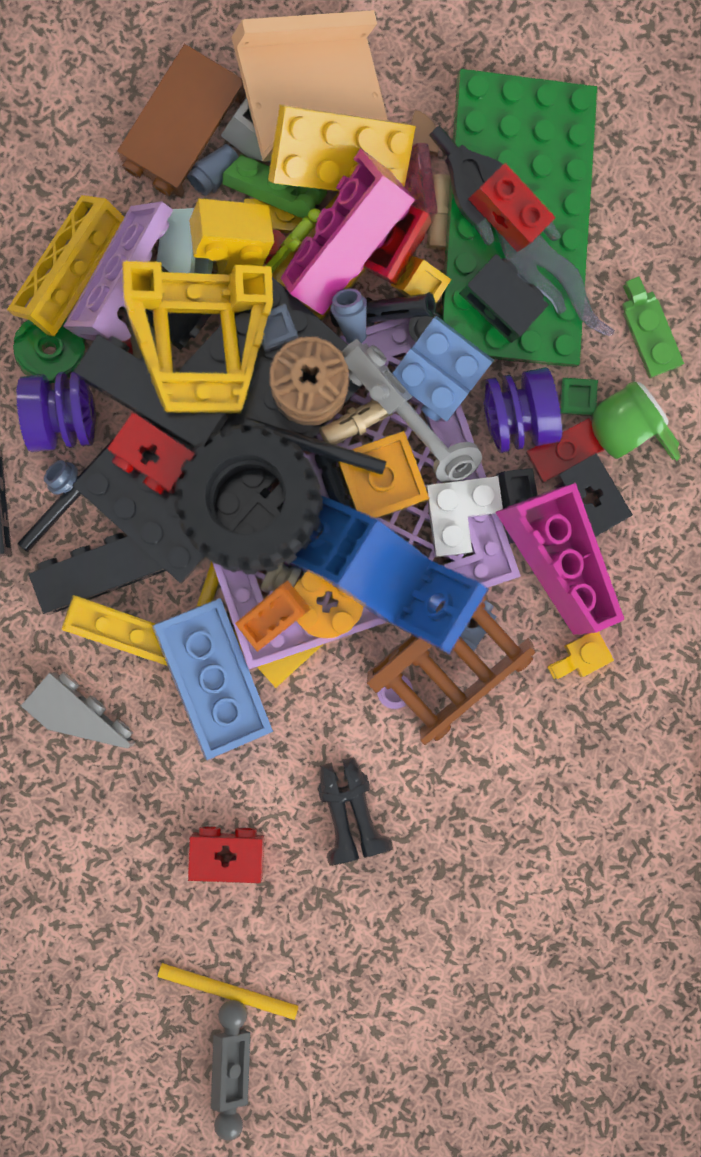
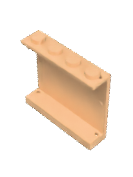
[231,10,388,161]

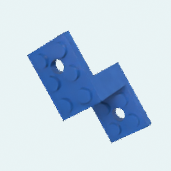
[291,495,488,654]

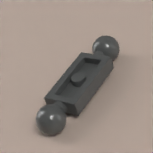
[211,1000,251,1141]

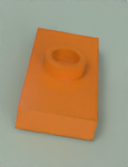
[235,580,311,652]

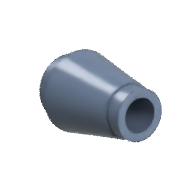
[187,144,238,196]
[331,289,367,344]

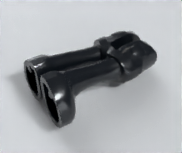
[317,757,393,866]

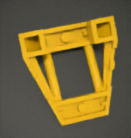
[122,261,273,413]

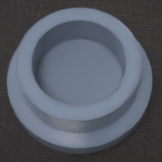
[44,460,78,495]

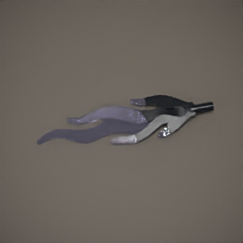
[429,125,615,336]

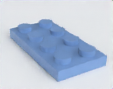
[152,598,273,760]

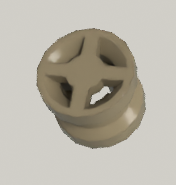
[260,563,302,592]

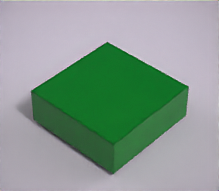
[560,377,598,416]

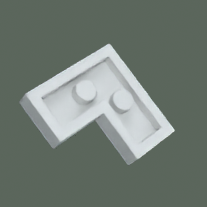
[426,476,503,558]

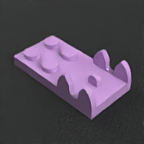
[63,201,173,341]

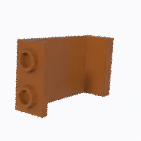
[117,43,246,198]

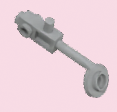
[341,339,482,483]

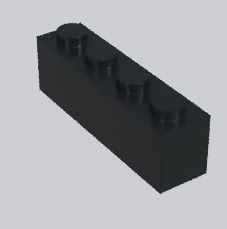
[74,335,228,449]
[28,533,166,615]

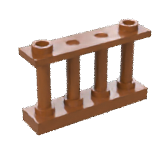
[367,594,536,745]

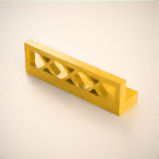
[7,195,125,336]

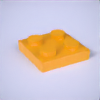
[338,431,430,519]

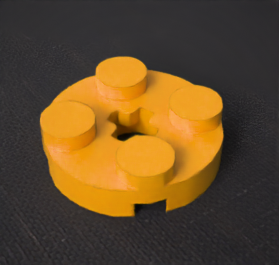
[294,571,363,639]

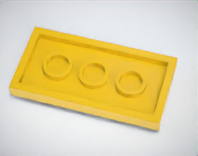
[268,105,416,191]

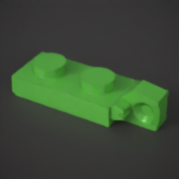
[622,277,684,379]

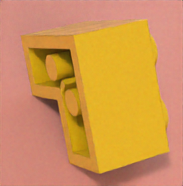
[189,198,274,275]

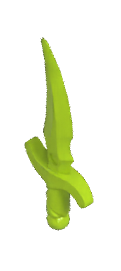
[266,209,321,273]

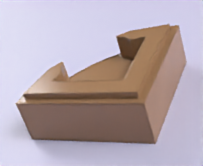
[411,109,439,157]

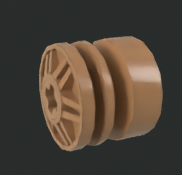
[270,337,349,426]

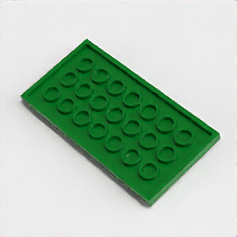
[441,69,598,367]

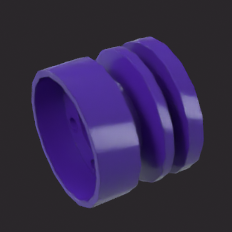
[484,367,562,453]
[17,371,96,452]

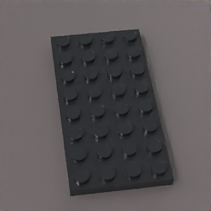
[72,277,363,584]

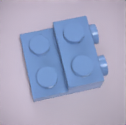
[392,316,494,422]

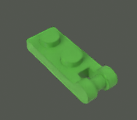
[223,155,327,218]

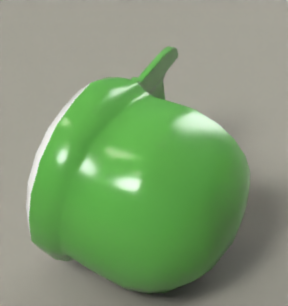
[592,381,681,462]

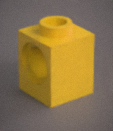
[391,256,451,303]

